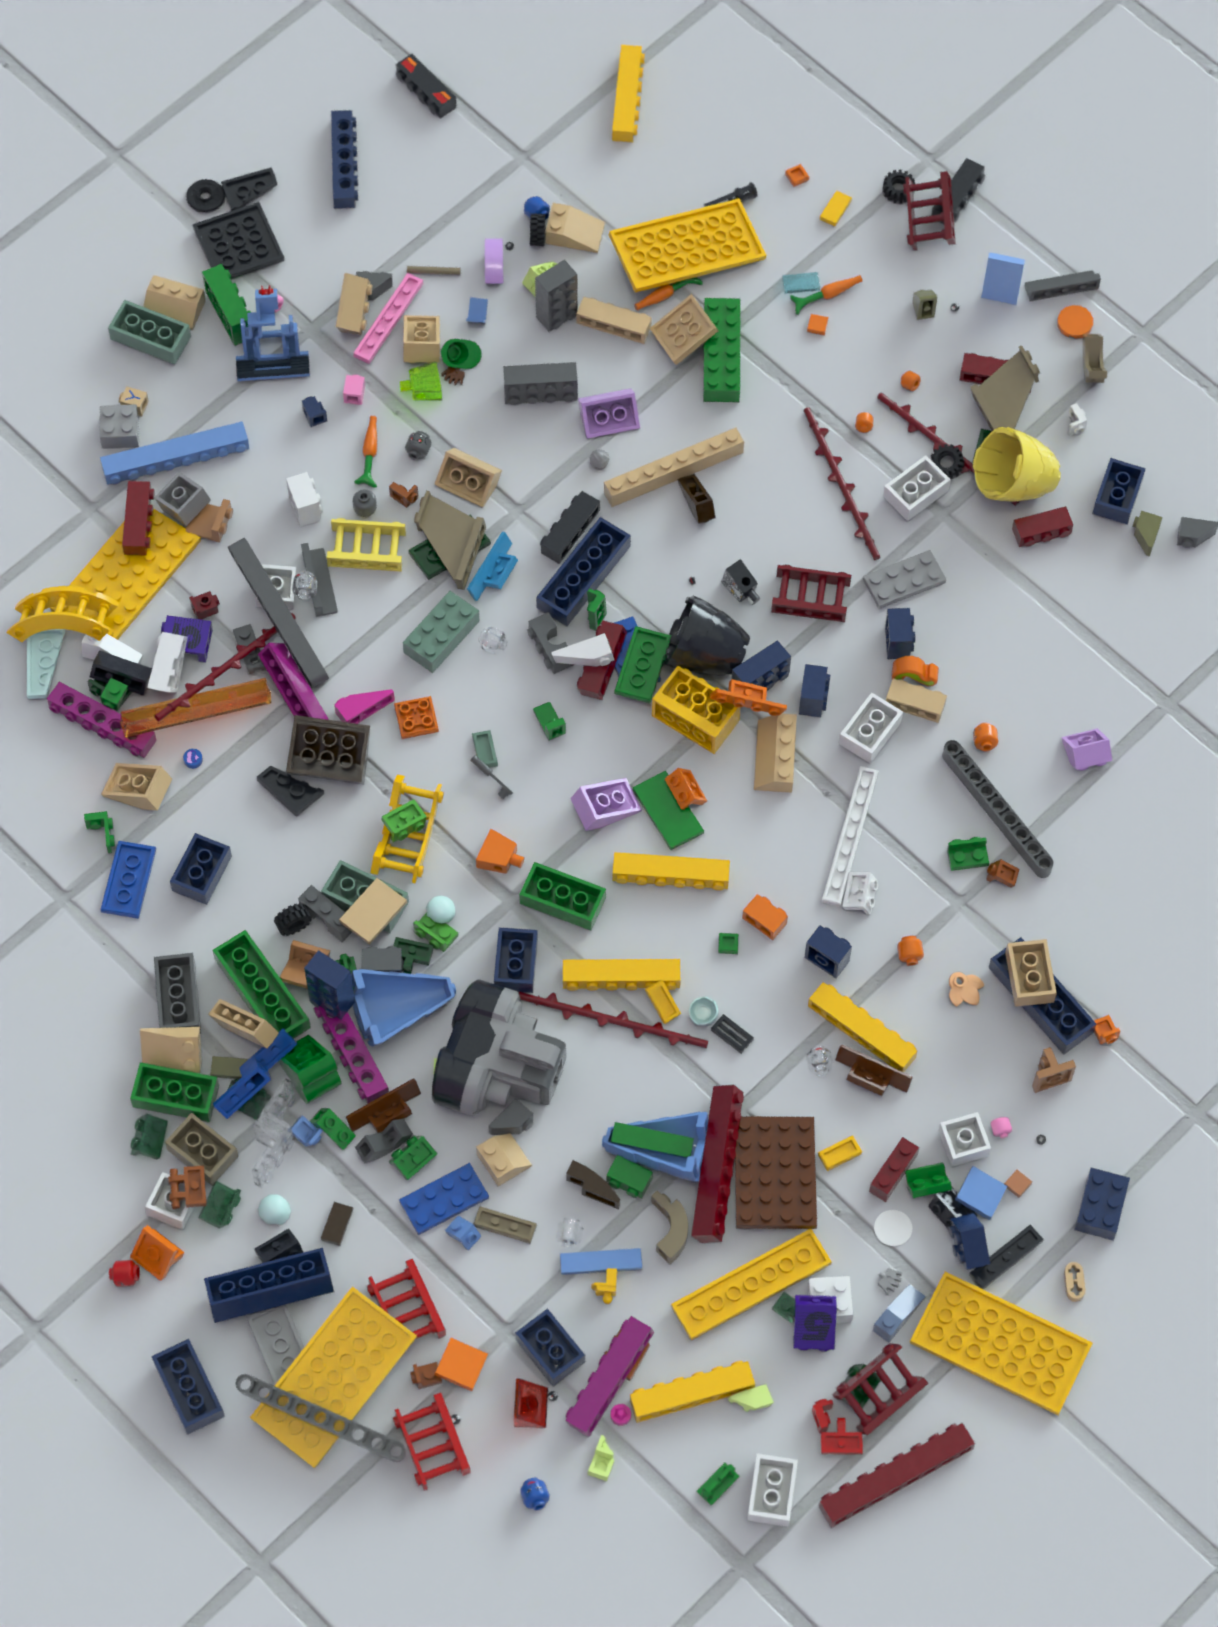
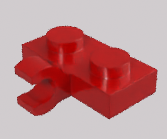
[821,1418,863,1454]

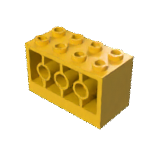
[652,666,741,754]

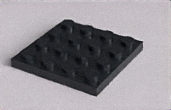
[192,202,285,279]

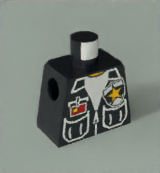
[721,559,760,605]

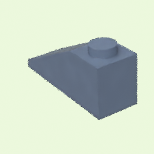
[873,1284,926,1343]

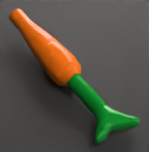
[790,275,863,315]
[634,277,703,310]
[354,416,377,488]

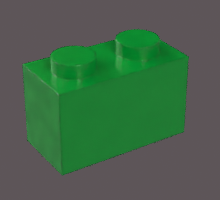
[606,1155,653,1199]

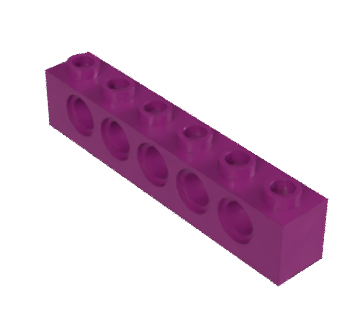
[47,681,157,758]
[313,1006,389,1104]

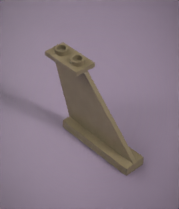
[970,345,1040,431]
[414,490,486,590]

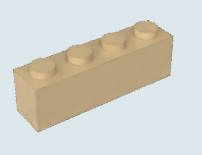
[576,297,652,344]
[208,999,279,1049]

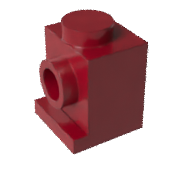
[189,591,220,620]

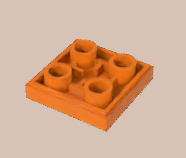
[394,696,439,739]
[434,1338,488,1391]

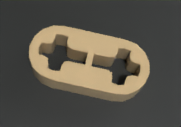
[1064,1262,1085,1302]

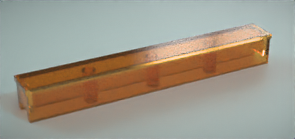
[120,678,272,738]

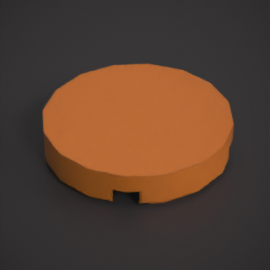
[1057,305,1093,339]

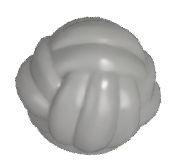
[589,449,609,469]

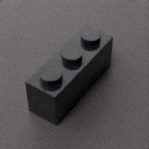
[89,650,152,695]

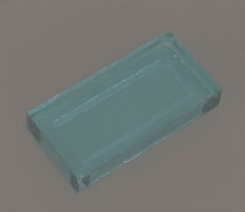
[782,272,820,294]

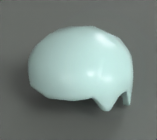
[425,895,456,924]
[688,996,719,1027]
[258,1194,291,1225]

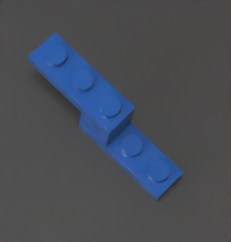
[213,1029,297,1119]

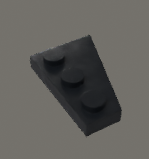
[221,167,277,211]
[257,766,324,817]

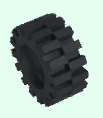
[883,169,915,204]
[530,214,545,246]
[930,444,965,479]
[274,903,312,936]

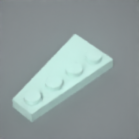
[27,629,65,699]

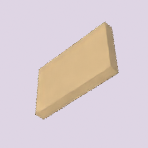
[339,878,407,945]

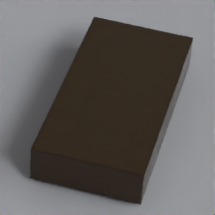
[321,1202,354,1246]

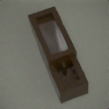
[566,1160,620,1210]

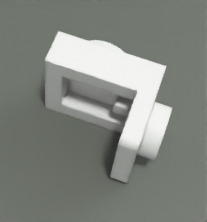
[1068,403,1087,436]

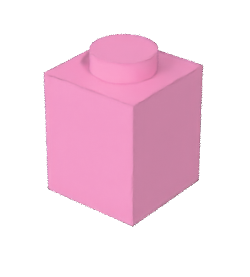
[343,375,365,405]

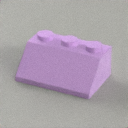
[578,388,640,438]

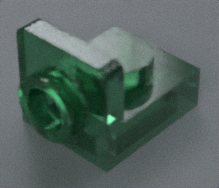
[772,1292,795,1323]

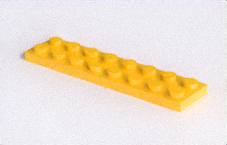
[671,1229,832,1340]

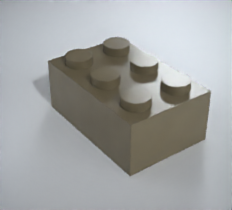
[165,1113,239,1186]

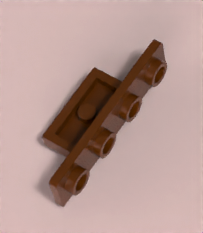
[835,1044,913,1096]
[346,1078,421,1133]

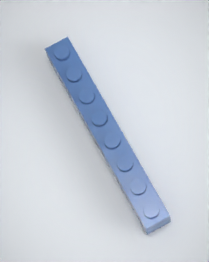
[100,421,250,485]

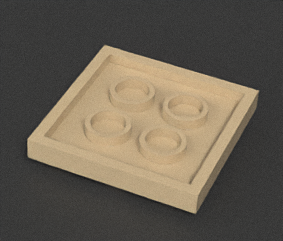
[650,294,718,365]

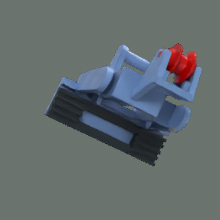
[236,285,310,381]

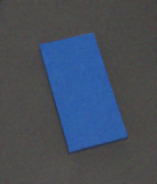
[100,841,157,919]

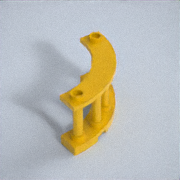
[6,586,119,642]
[370,774,444,883]

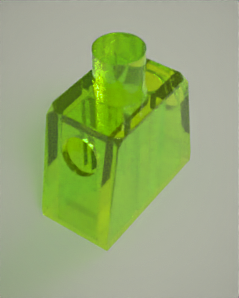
[399,362,442,401]

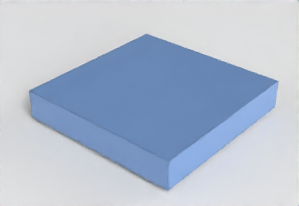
[955,1166,1007,1220]

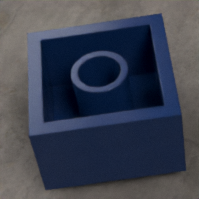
[885,608,916,659]
[799,664,831,718]
[804,925,852,979]
[949,1213,990,1270]

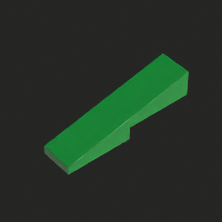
[611,1122,694,1157]

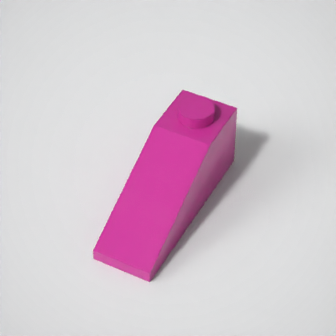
[334,689,395,724]

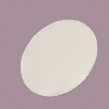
[874,1210,912,1246]

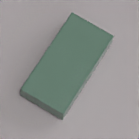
[472,730,498,770]

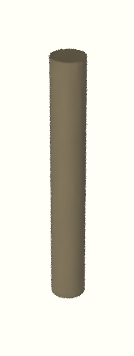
[407,266,461,275]

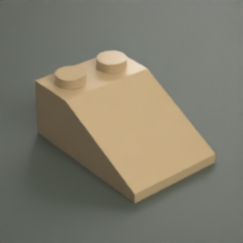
[545,203,605,253]
[403,315,440,364]
[101,763,172,811]
[140,1027,202,1073]

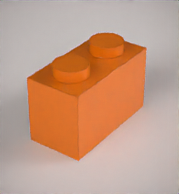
[742,894,788,940]

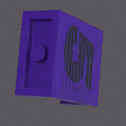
[161,615,213,663]
[793,1295,837,1351]

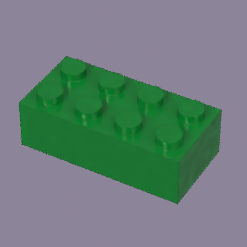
[202,264,251,346]
[519,862,606,931]
[130,1062,219,1122]

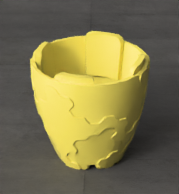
[973,427,1061,502]

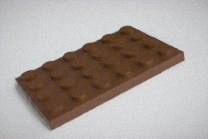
[735,1116,817,1229]

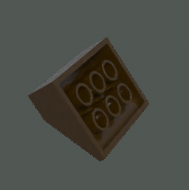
[286,715,370,785]

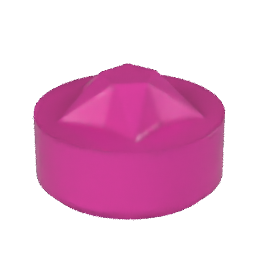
[611,1404,631,1426]

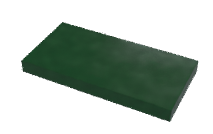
[408,514,491,580]

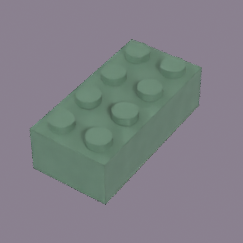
[108,300,191,364]
[403,591,480,673]
[321,860,409,933]

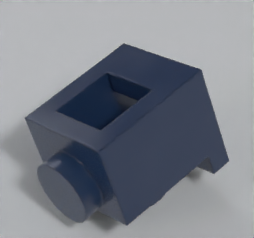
[301,396,327,427]

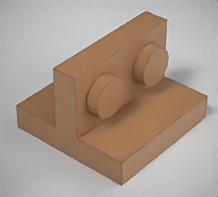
[1032,1047,1076,1093]

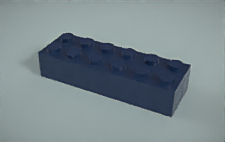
[536,517,631,626]
[988,937,1097,1055]
[204,1248,334,1323]

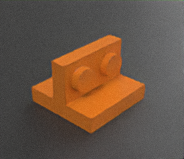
[130,1225,185,1281]

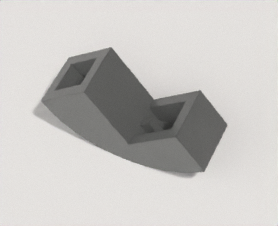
[355,1119,413,1163]

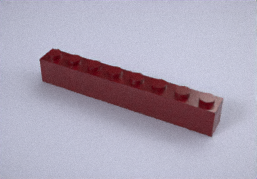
[691,1085,744,1243]
[819,1422,975,1528]

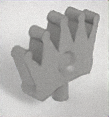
[878,1268,902,1295]

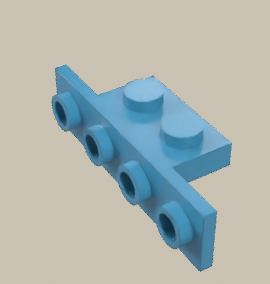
[467,531,518,601]

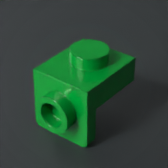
[100,678,128,711]

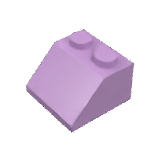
[1062,728,1112,770]

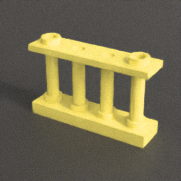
[327,518,406,572]

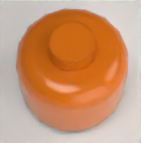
[901,371,921,391]
[855,412,874,433]

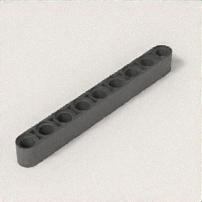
[228,538,329,688]
[942,740,1054,878]
[235,1374,406,1462]

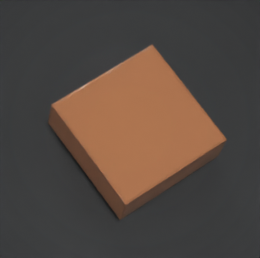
[1004,1169,1032,1198]

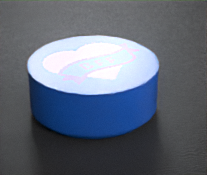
[183,749,203,769]

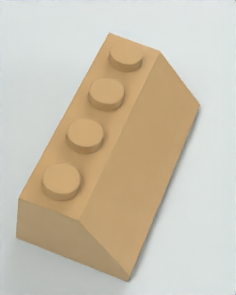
[754,713,797,793]

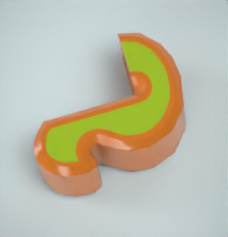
[892,656,939,686]

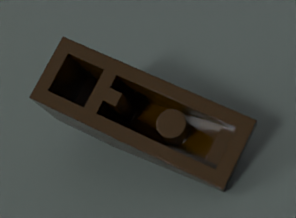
[677,474,716,524]

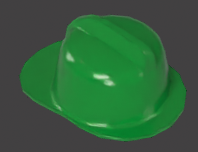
[440,338,482,369]

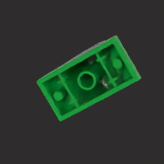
[278,1034,342,1104]

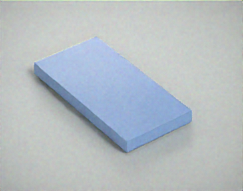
[981,252,1025,305]

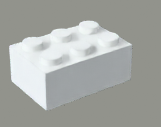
[883,455,951,521]
[839,692,903,764]
[747,1454,798,1527]

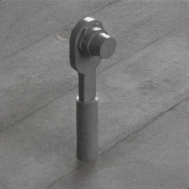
[470,755,513,799]

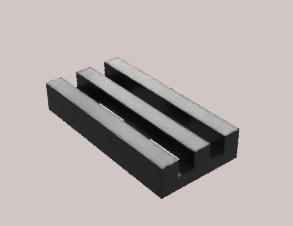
[711,1014,754,1054]

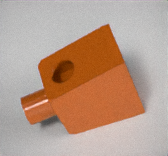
[476,829,525,874]

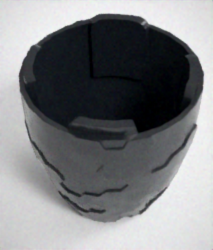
[662,595,750,675]

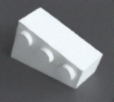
[147,632,188,692]

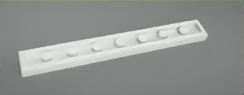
[822,766,879,907]

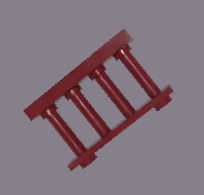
[903,171,956,251]
[771,564,852,622]
[832,1343,929,1435]

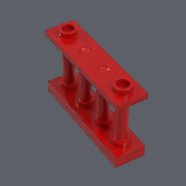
[366,1258,446,1354]
[393,1392,471,1490]

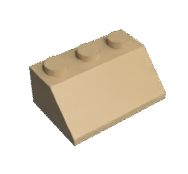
[336,273,372,335]
[143,275,206,330]
[434,448,502,507]

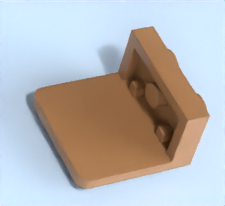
[186,499,233,542]
[280,940,330,989]

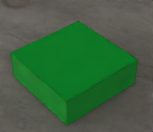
[718,933,739,954]

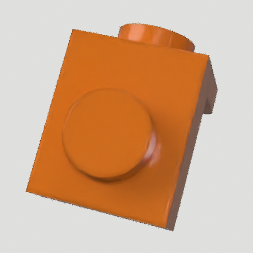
[1094,1015,1121,1045]

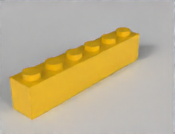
[612,45,645,142]
[612,852,730,890]
[563,959,681,991]
[808,982,918,1072]
[630,1360,755,1423]

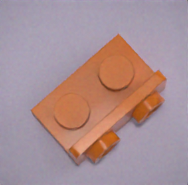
[665,768,707,809]

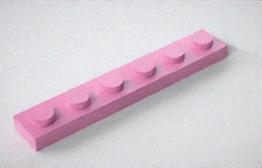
[353,273,423,364]

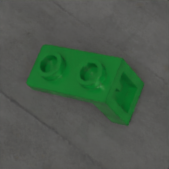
[533,702,566,740]
[84,811,115,854]
[310,1108,356,1149]

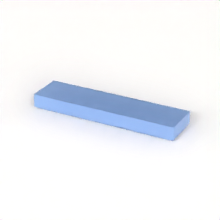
[560,1248,642,1275]

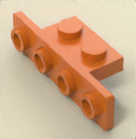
[710,679,787,716]

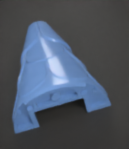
[351,969,456,1046]
[602,1112,708,1182]

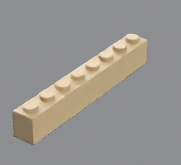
[604,428,744,507]

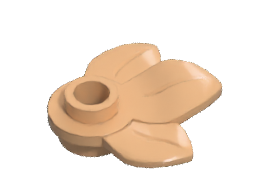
[949,972,984,1007]

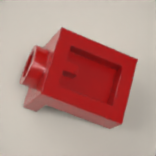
[812,1399,834,1434]

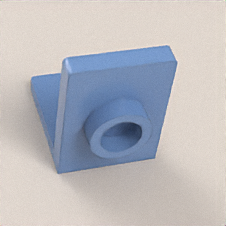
[466,297,488,324]

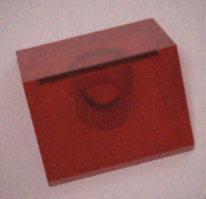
[514,1378,548,1428]

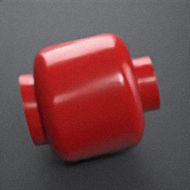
[109,1260,140,1287]

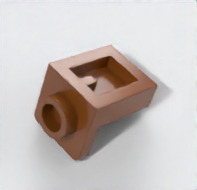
[389,482,419,508]
[986,859,1020,888]
[410,1362,442,1390]

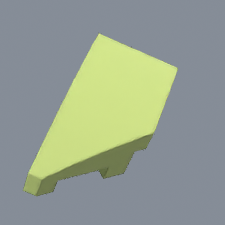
[728,1384,774,1412]
[587,1435,614,1481]

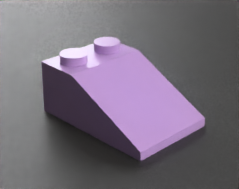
[570,778,642,831]

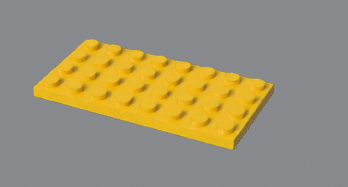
[608,198,767,293]
[50,508,201,640]
[910,1271,1093,1415]
[250,1286,417,1469]

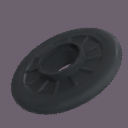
[186,179,225,212]

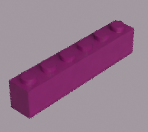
[258,642,329,720]
[565,1316,654,1437]

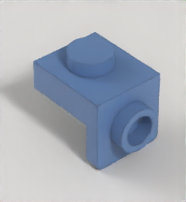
[288,1115,323,1147]
[445,1216,481,1250]

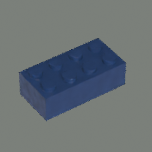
[304,950,355,1020]
[151,1339,225,1435]

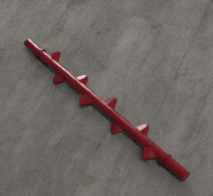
[877,392,1020,506]
[803,407,881,560]
[154,613,296,722]
[518,992,709,1048]

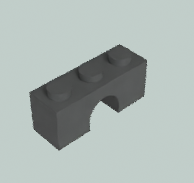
[527,612,574,674]
[298,885,352,942]

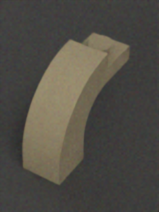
[1082,334,1107,383]
[651,1191,688,1265]

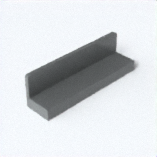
[1025,270,1101,301]
[301,543,338,617]

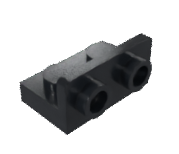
[928,1187,978,1230]
[254,1228,303,1263]

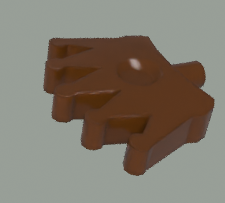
[441,367,465,386]

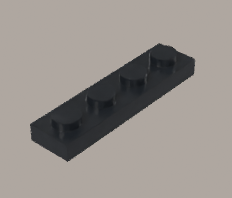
[969,1224,1044,1289]

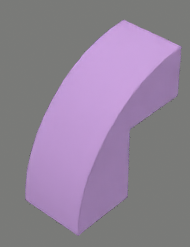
[485,239,503,284]

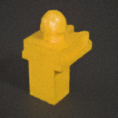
[591,1268,617,1304]

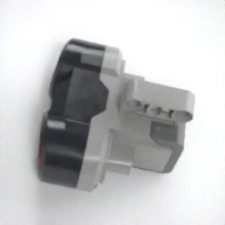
[432,979,566,1116]

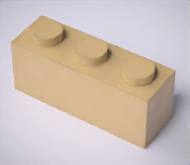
[886,679,947,723]

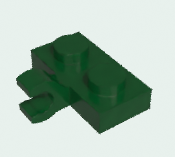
[393,937,434,974]

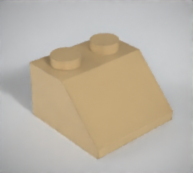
[476,1133,532,1186]

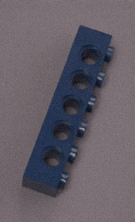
[331,110,358,209]

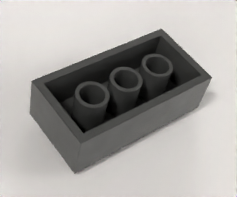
[535,259,578,332]
[503,362,578,405]
[154,953,201,1034]

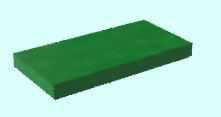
[614,626,671,704]
[632,770,704,850]

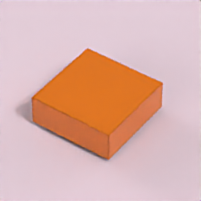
[785,164,809,187]
[807,314,829,335]

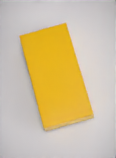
[820,190,852,227]
[645,980,681,1024]
[818,1135,862,1171]

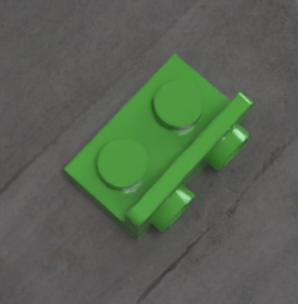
[381,799,427,842]
[413,912,459,952]

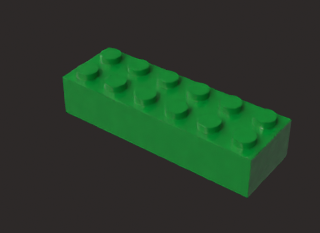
[703,298,740,402]
[212,930,311,1039]

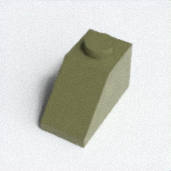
[912,290,938,320]
[1132,510,1163,556]

